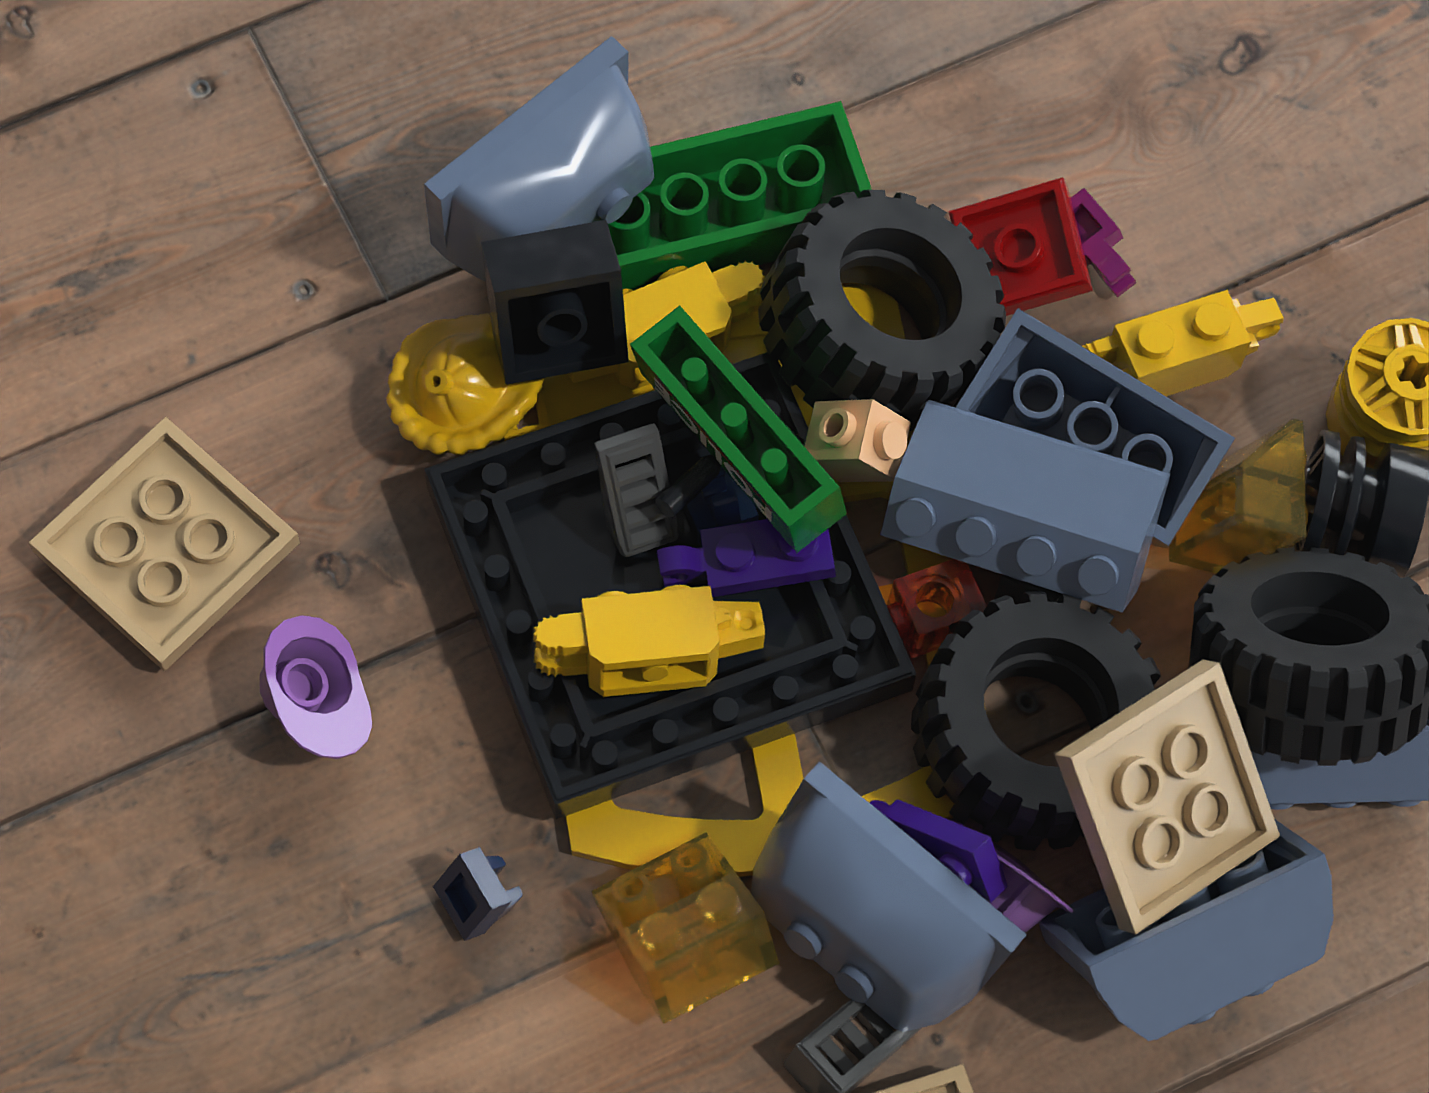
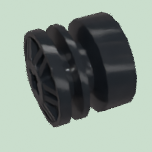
[1293,430,1429,577]

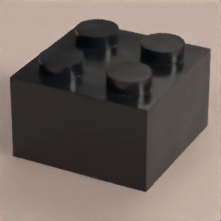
[481,220,629,385]

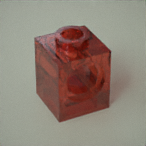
[886,559,987,659]

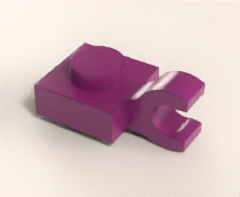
[1071,188,1136,298]

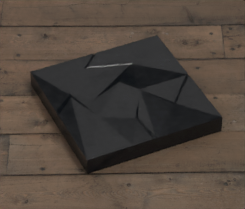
[424,352,917,819]

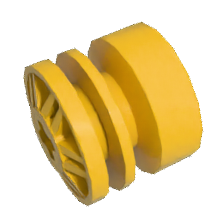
[1325,318,1429,468]

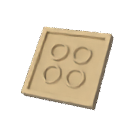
[29,417,300,672]
[1055,660,1280,934]

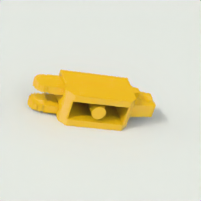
[567,260,765,389]
[1082,290,1284,396]
[534,585,765,697]

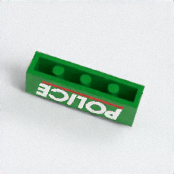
[630,305,847,553]

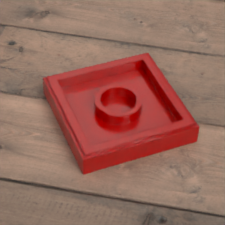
[949,177,1093,316]

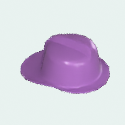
[260,615,372,759]
[987,842,1073,933]

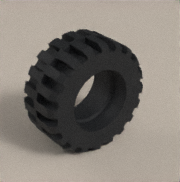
[758,190,1006,431]
[1188,547,1429,766]
[911,591,1161,850]

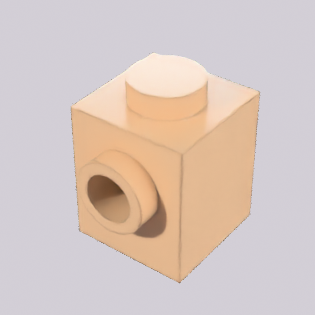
[804,399,911,482]

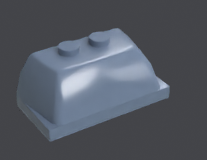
[424,36,654,281]
[956,308,1235,548]
[750,761,1027,1032]
[1038,819,1333,1041]

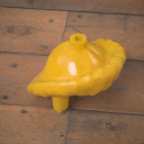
[386,313,544,455]

